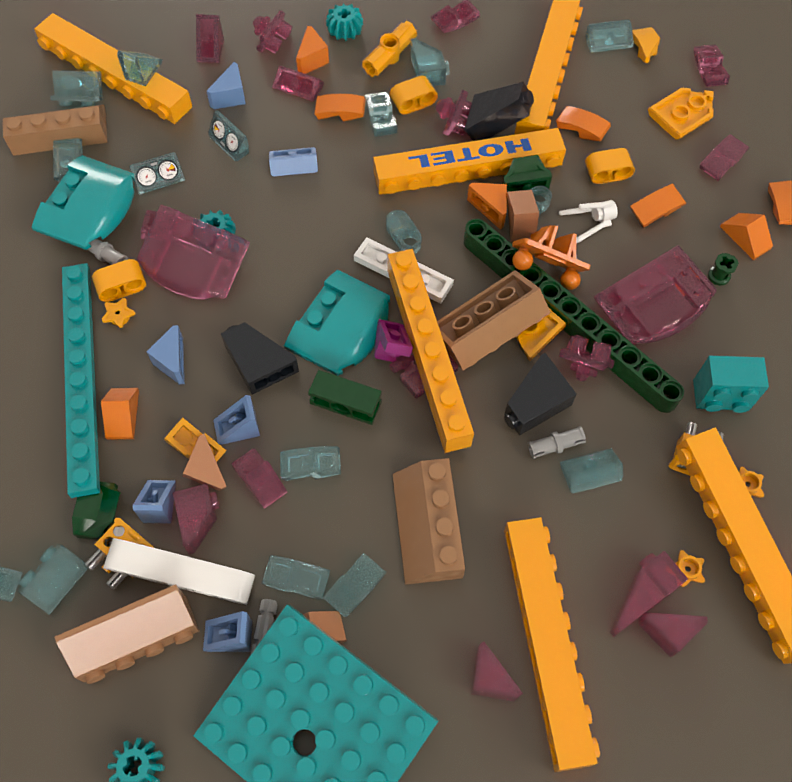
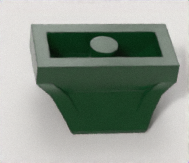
[502,155,552,194]
[72,482,121,540]

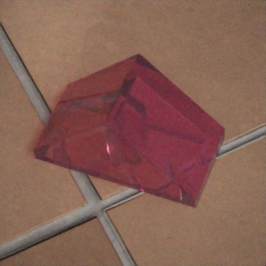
[196,14,224,63]
[639,613,708,657]
[471,642,523,701]

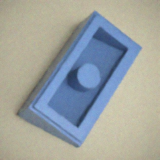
[269,147,318,176]

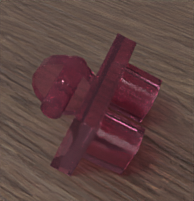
[253,10,293,54]
[436,90,472,136]
[559,335,615,382]

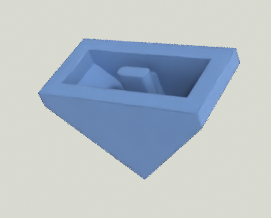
[206,62,246,109]
[147,325,185,385]
[213,395,260,445]
[133,480,176,523]
[203,611,253,652]

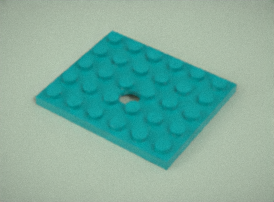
[194,605,439,782]

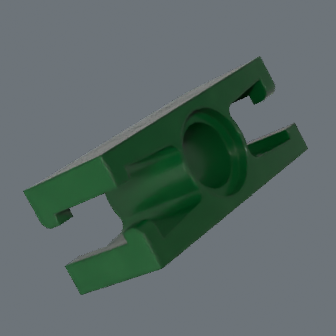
[308,370,382,425]

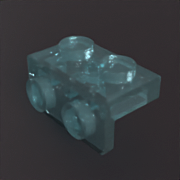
[50,70,103,106]
[18,544,88,615]

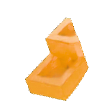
[630,27,660,63]

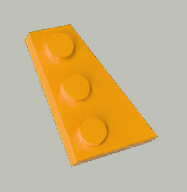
[516,309,566,361]

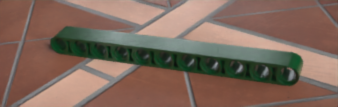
[463,219,684,413]

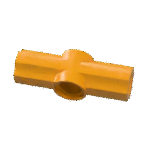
[362,20,417,77]

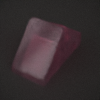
[231,448,287,509]

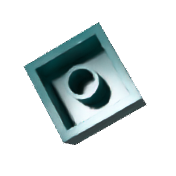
[693,355,769,413]

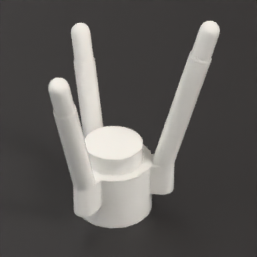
[559,200,618,243]

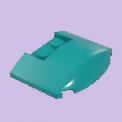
[32,155,135,250]
[284,270,390,376]

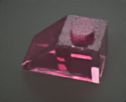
[173,484,220,554]

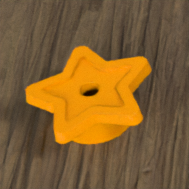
[102,298,136,328]
[739,467,764,498]
[668,550,705,587]

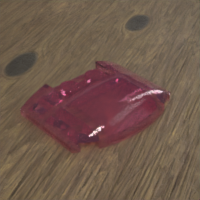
[136,205,250,300]
[594,245,717,345]

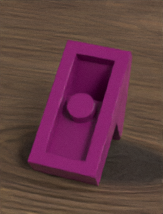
[374,319,413,363]

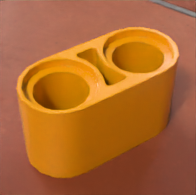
[389,75,438,115]
[585,148,635,184]
[92,259,146,302]

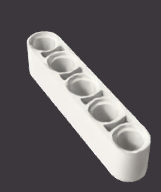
[103,538,255,605]

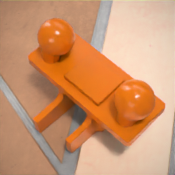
[512,225,591,290]

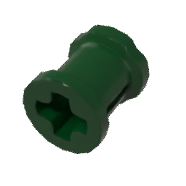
[708,253,738,286]

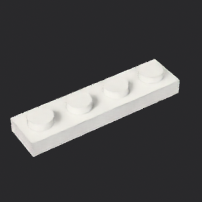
[354,237,454,304]

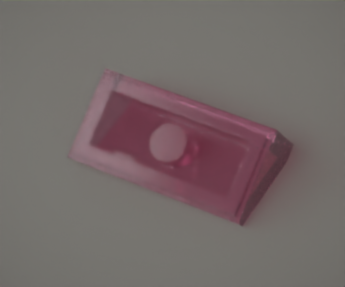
[272,65,324,102]

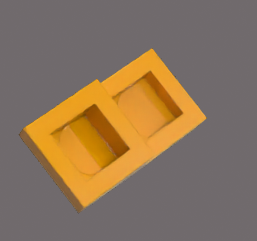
[164,418,227,462]

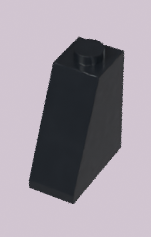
[464,81,534,141]
[221,322,299,395]
[504,353,577,436]

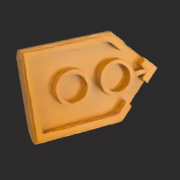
[648,88,714,139]

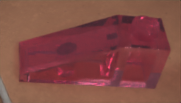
[610,551,688,637]

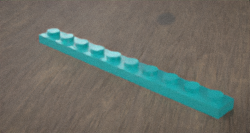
[62,263,100,498]

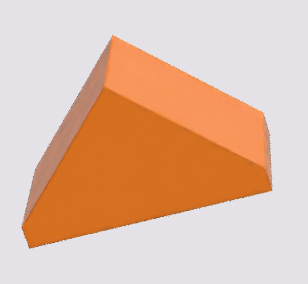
[296,26,329,75]
[467,183,507,230]
[720,213,773,260]
[101,388,139,440]

